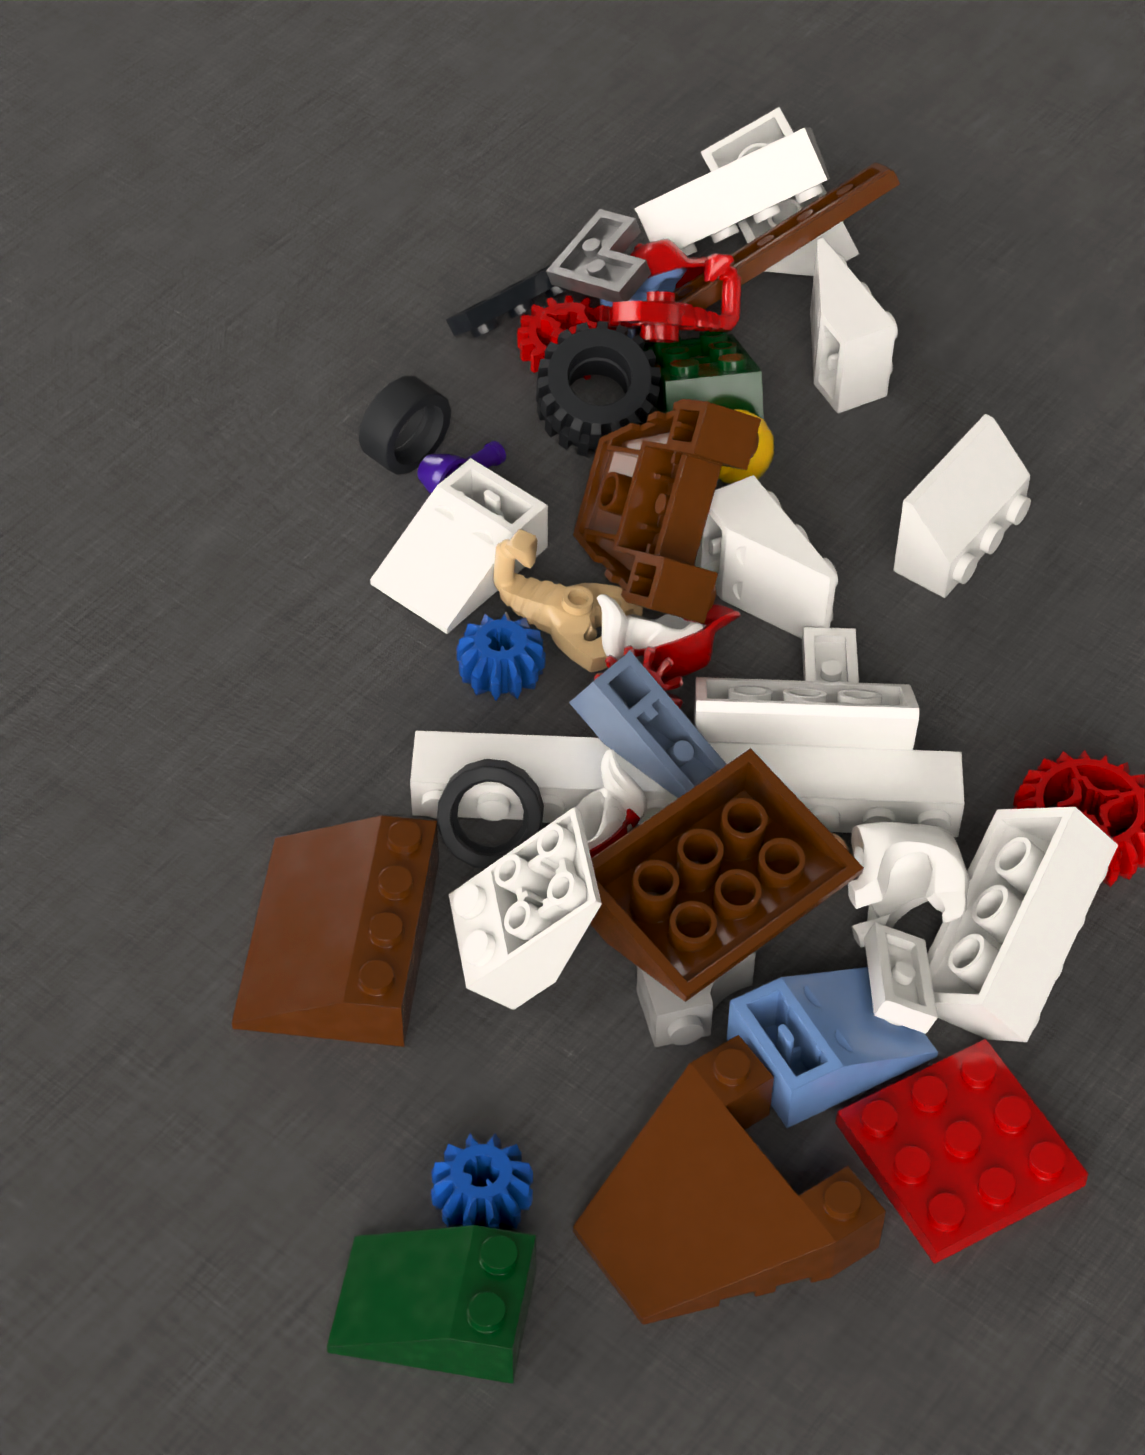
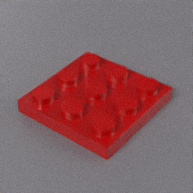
[835,1039,1089,1264]

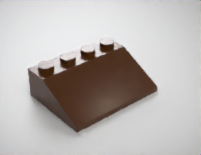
[590,748,864,1002]
[232,815,439,1047]

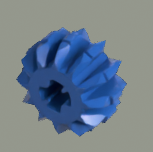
[456,612,546,701]
[431,1133,533,1229]

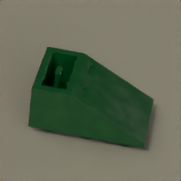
[643,330,764,419]

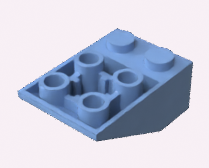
[727,967,938,1128]

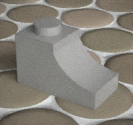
[636,952,756,1047]

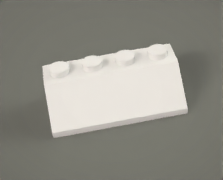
[701,107,859,276]
[635,128,830,256]
[694,677,920,750]
[927,807,1118,1042]

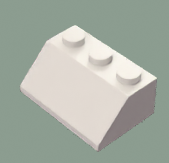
[893,414,1031,598]

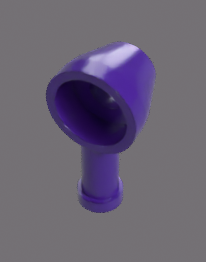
[417,441,506,495]

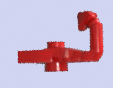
[599,253,741,343]

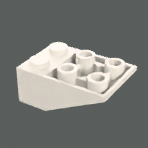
[810,238,898,414]
[370,458,548,634]
[695,475,838,639]
[449,807,602,1010]

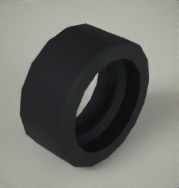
[359,376,451,475]
[437,759,544,869]

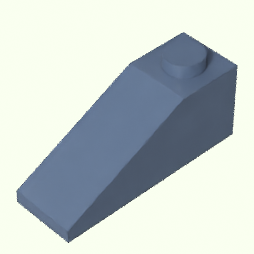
[569,651,727,798]

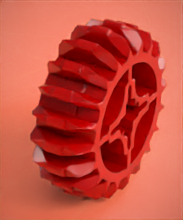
[1013,750,1145,888]

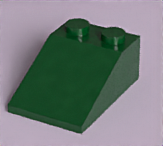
[327,1225,536,1384]

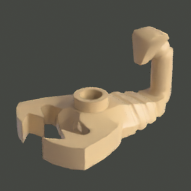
[493,529,643,672]

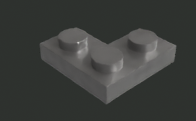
[546,209,651,302]

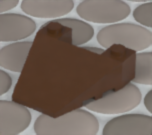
[573,399,761,624]
[573,1035,886,1325]

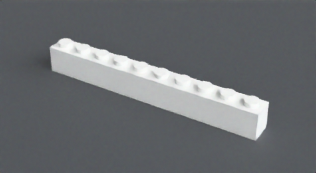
[410,731,965,837]

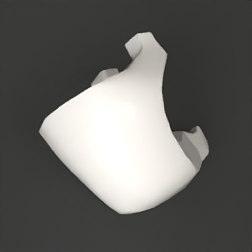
[848,822,970,948]

